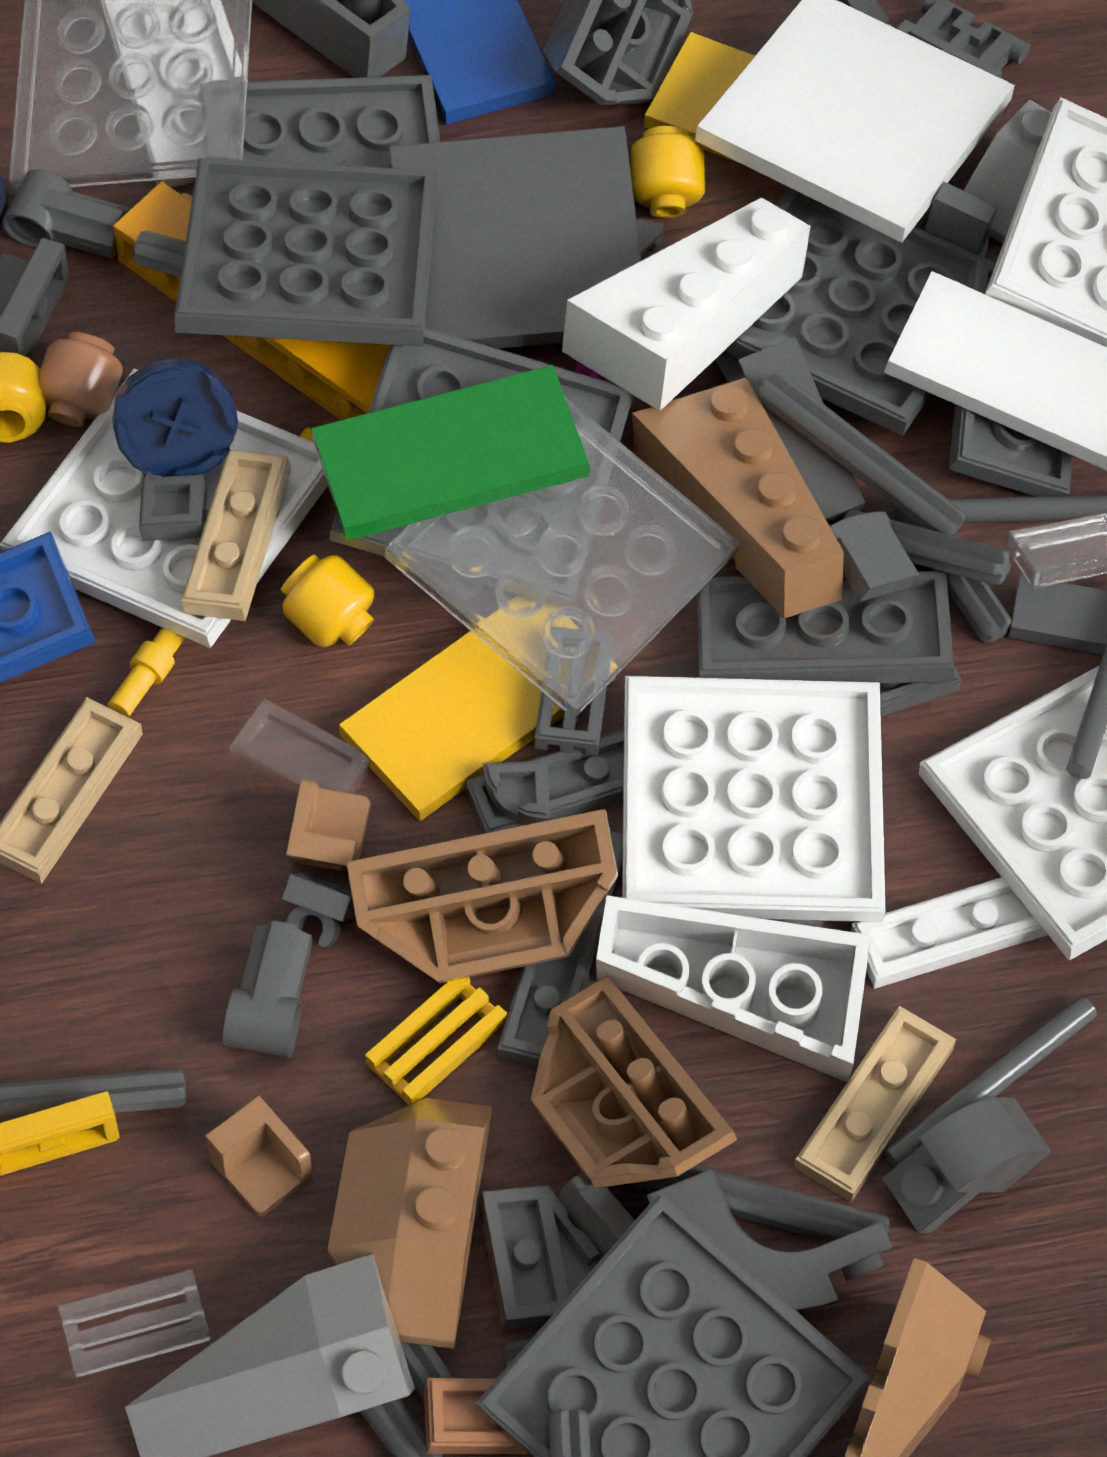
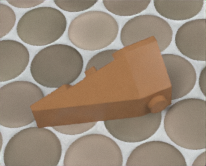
[845,1258,991,1457]

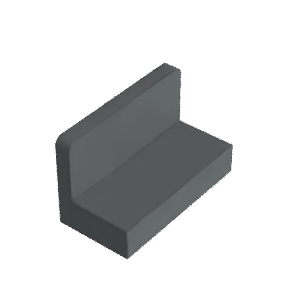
[0,238,70,358]

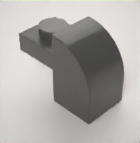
[882,1097,1052,1233]

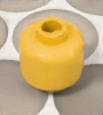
[628,126,705,218]
[0,352,46,443]
[281,554,374,648]

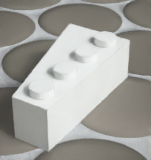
[596,896,871,1082]

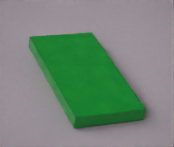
[312,365,590,541]

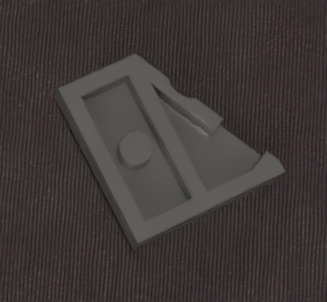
[478,1185,600,1330]

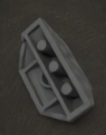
[543,0,693,105]

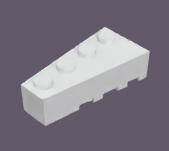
[562,198,811,411]

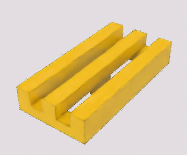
[365,977,507,1105]
[0,1091,120,1176]

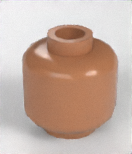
[39,332,123,427]

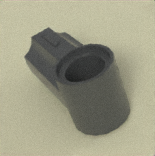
[2,169,130,259]
[223,921,312,1058]

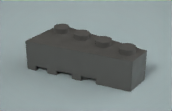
[249,0,410,78]

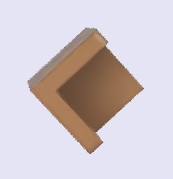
[286,779,371,873]
[206,1096,313,1217]

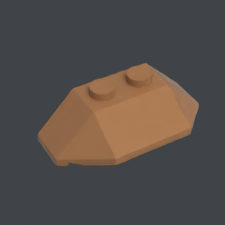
[346,809,618,983]
[531,975,737,1188]
[327,1098,492,1349]

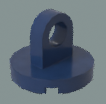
[112,358,238,477]

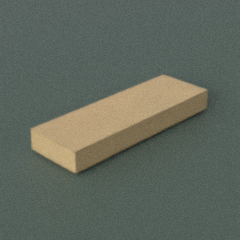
[181,450,291,621]
[0,697,143,884]
[794,1006,956,1203]

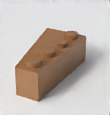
[632,378,844,618]

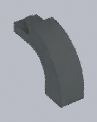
[647,1169,892,1309]

